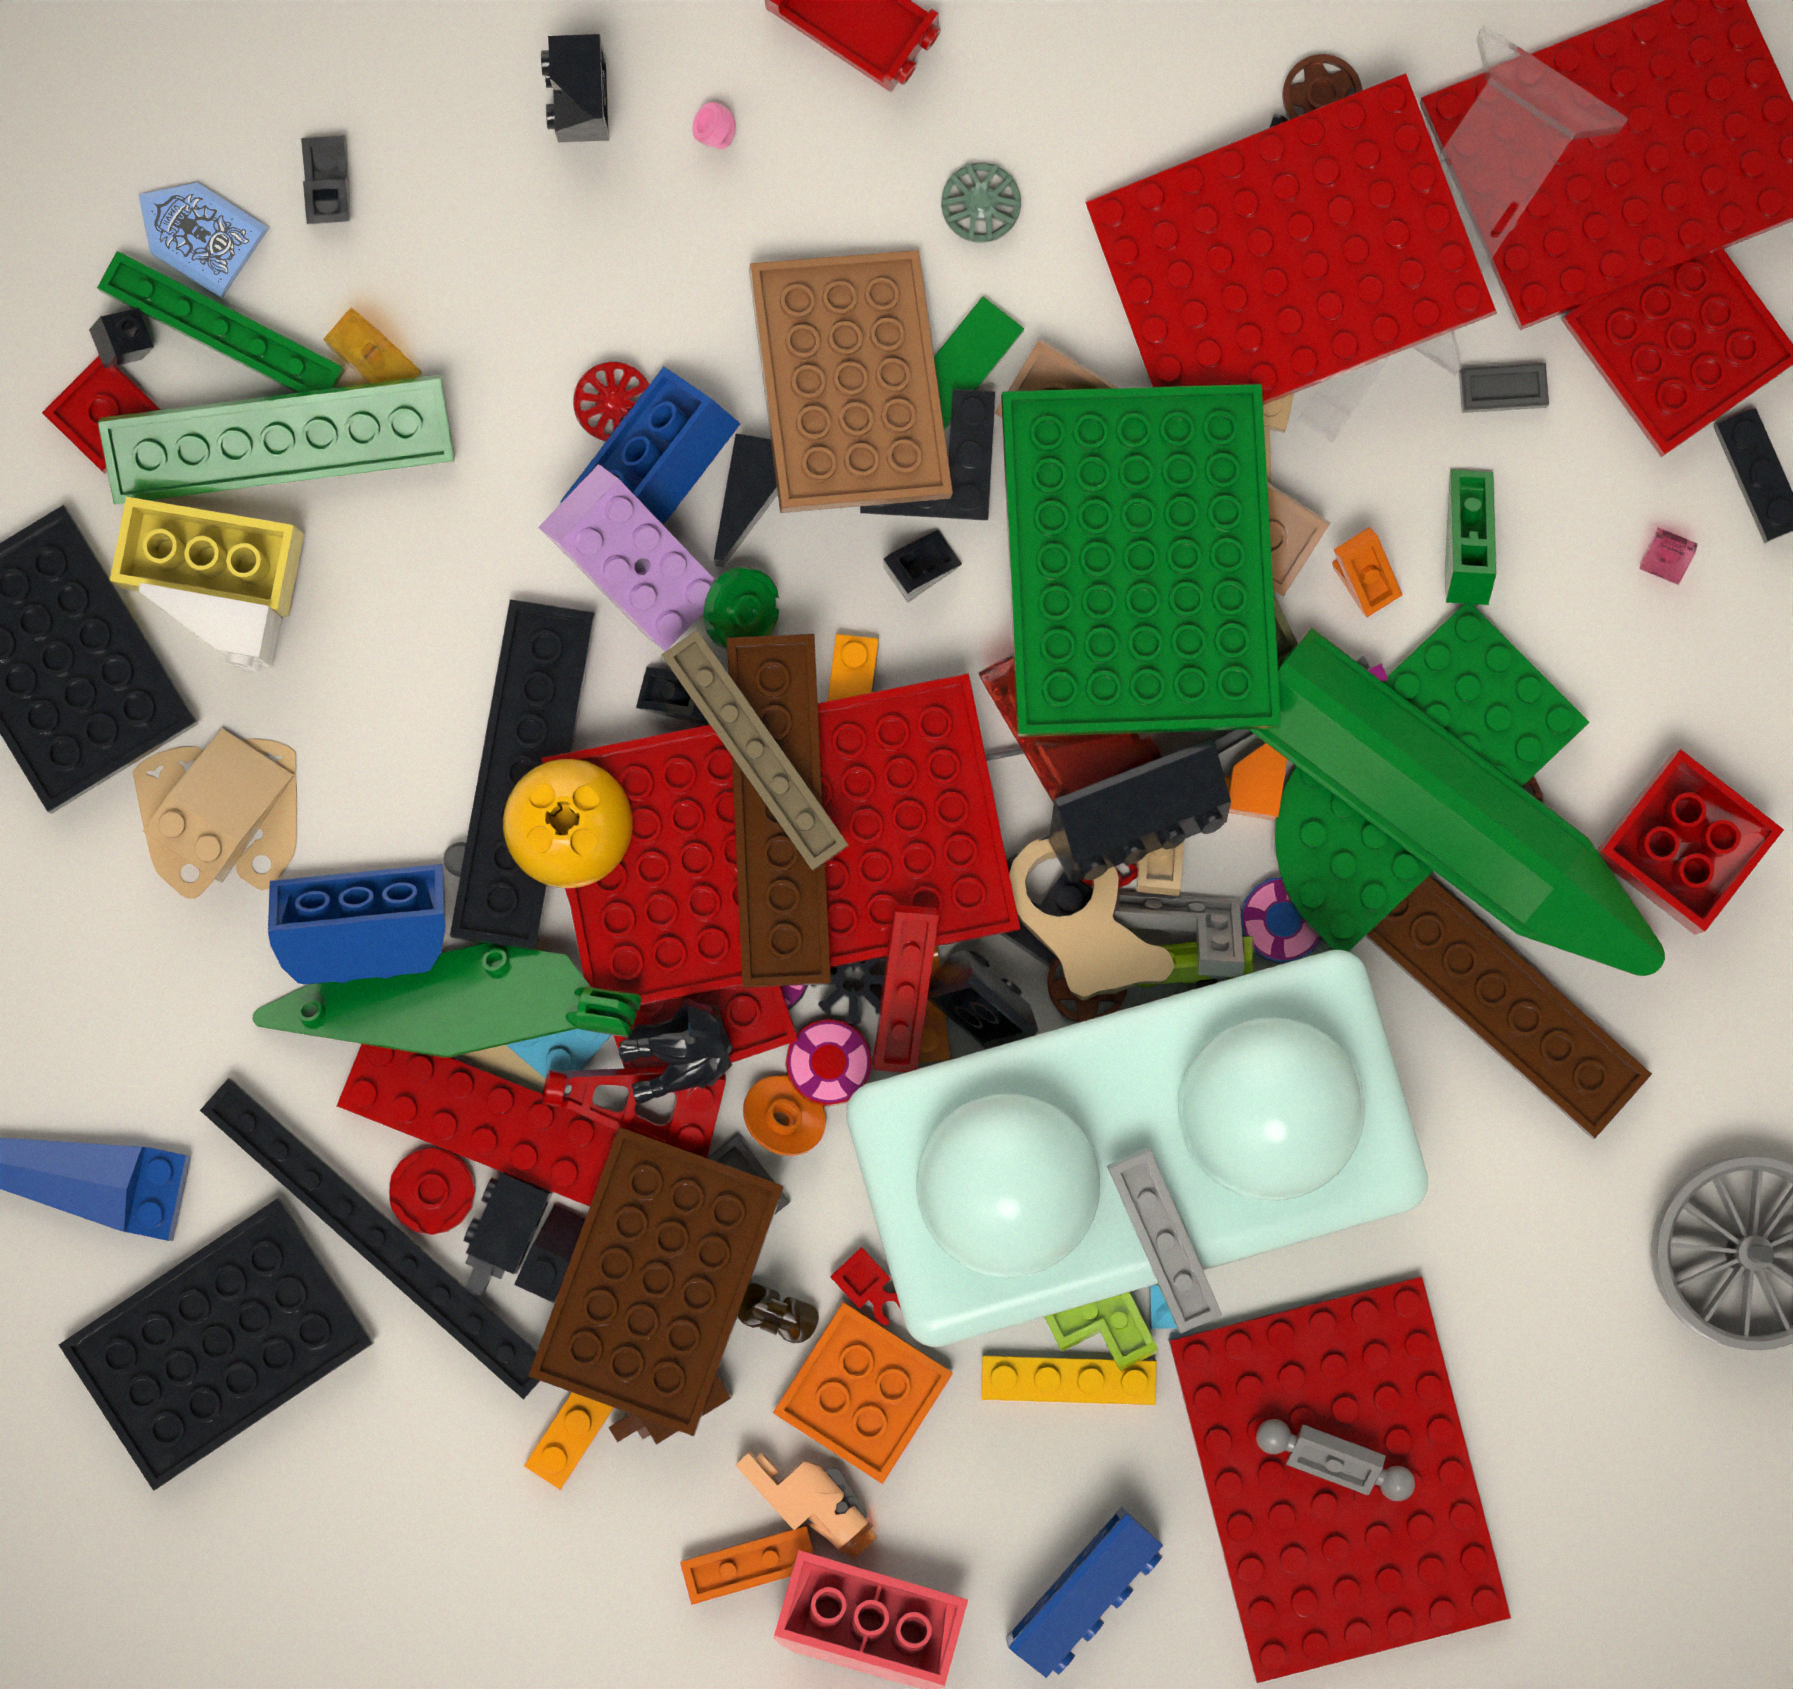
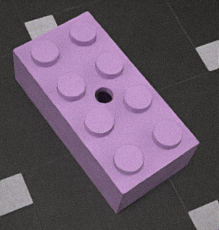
[538,464,716,652]

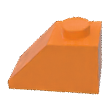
[1224,743,1287,821]

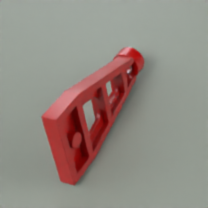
[542,1067,726,1158]

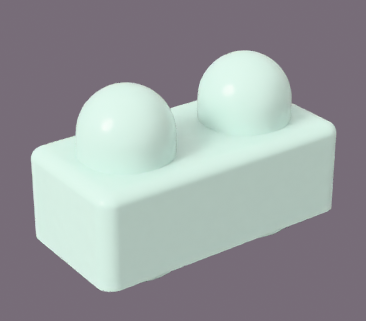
[846,950,1429,1347]

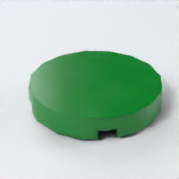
[703,567,779,650]

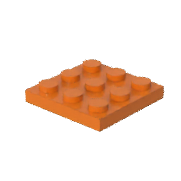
[773,1301,953,1484]

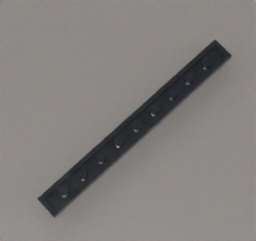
[200,1078,540,1400]

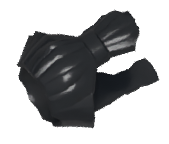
[619,998,733,1104]

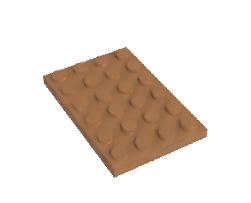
[749,250,953,513]

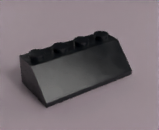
[1049,738,1231,884]

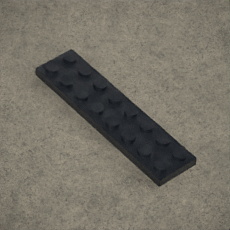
[450,599,596,950]

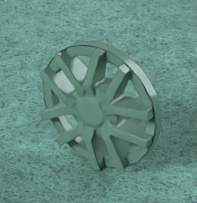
[941,163,1021,243]

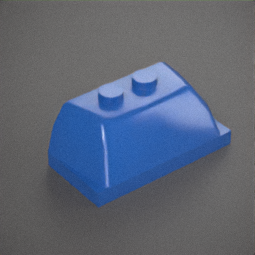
[268,864,446,985]

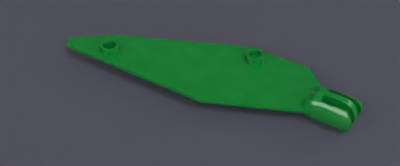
[252,943,641,1058]

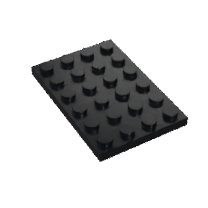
[0,505,198,814]
[59,1198,375,1491]

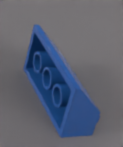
[560,366,741,525]
[1006,1506,1163,1678]

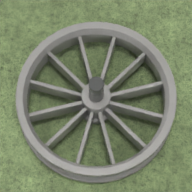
[1651,1157,1793,1350]

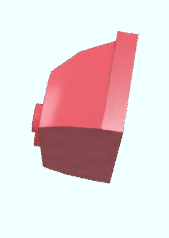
[773,1550,968,1689]

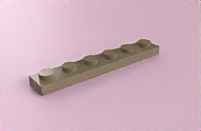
[661,630,849,871]

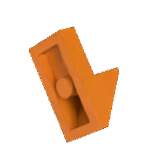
[1332,527,1403,617]

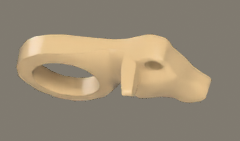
[1009,839,1174,1000]

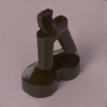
[738,1283,819,1343]

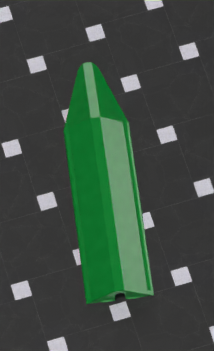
[1248,628,1665,976]

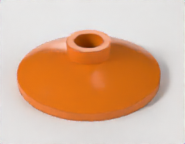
[743,1076,826,1156]

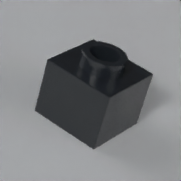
[89,308,154,368]

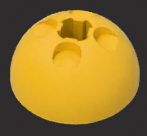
[503,759,633,888]

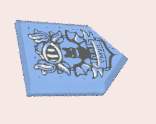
[139,182,269,299]

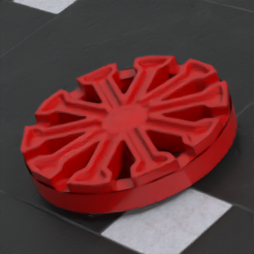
[573,361,650,441]

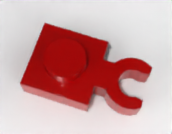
[830,1247,900,1326]

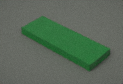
[934,296,1024,431]

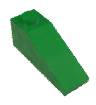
[1445,469,1496,605]

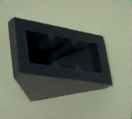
[883,530,962,602]

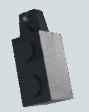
[463,1173,552,1296]

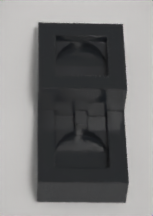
[301,135,350,224]

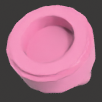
[692,102,736,150]

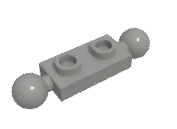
[1256,1419,1415,1501]

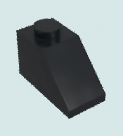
[636,667,710,726]
[514,1204,586,1303]

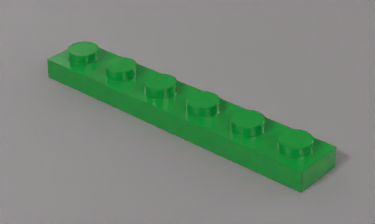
[97,251,345,393]

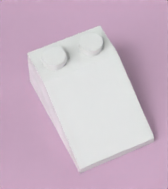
[139,583,282,673]

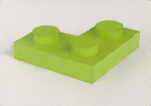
[1044,1292,1159,1371]

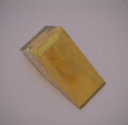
[323,307,422,383]

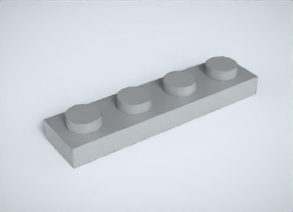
[1107,1147,1222,1333]

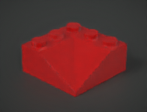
[1597,749,1784,935]

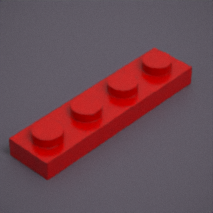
[873,905,939,1073]

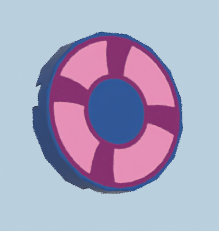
[1240,877,1321,963]

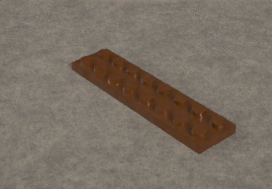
[727,634,831,988]
[1365,876,1652,1139]

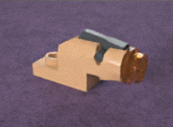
[735,1451,878,1560]

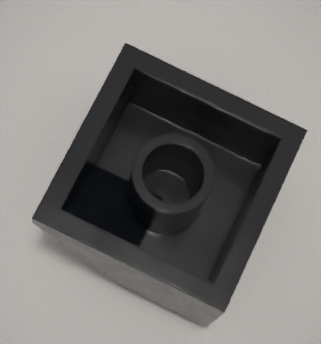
[541,34,609,143]

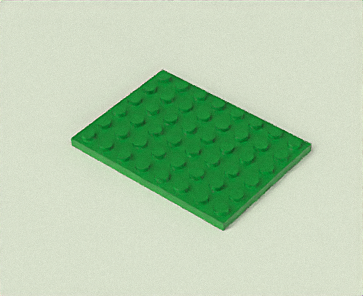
[1001,384,1281,737]

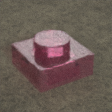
[1639,528,1698,585]

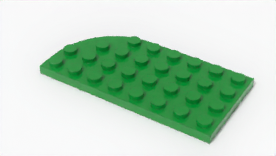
[1274,604,1590,952]

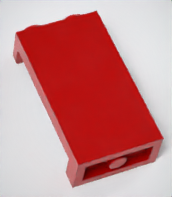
[765,0,941,92]

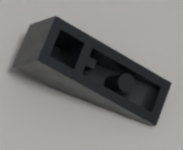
[714,433,778,567]

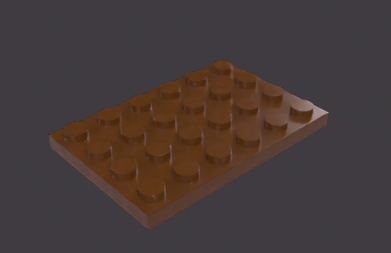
[528,1127,785,1436]

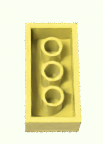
[110,497,304,617]

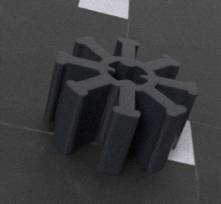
[811,957,887,1024]

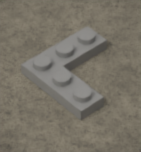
[1113,891,1244,979]

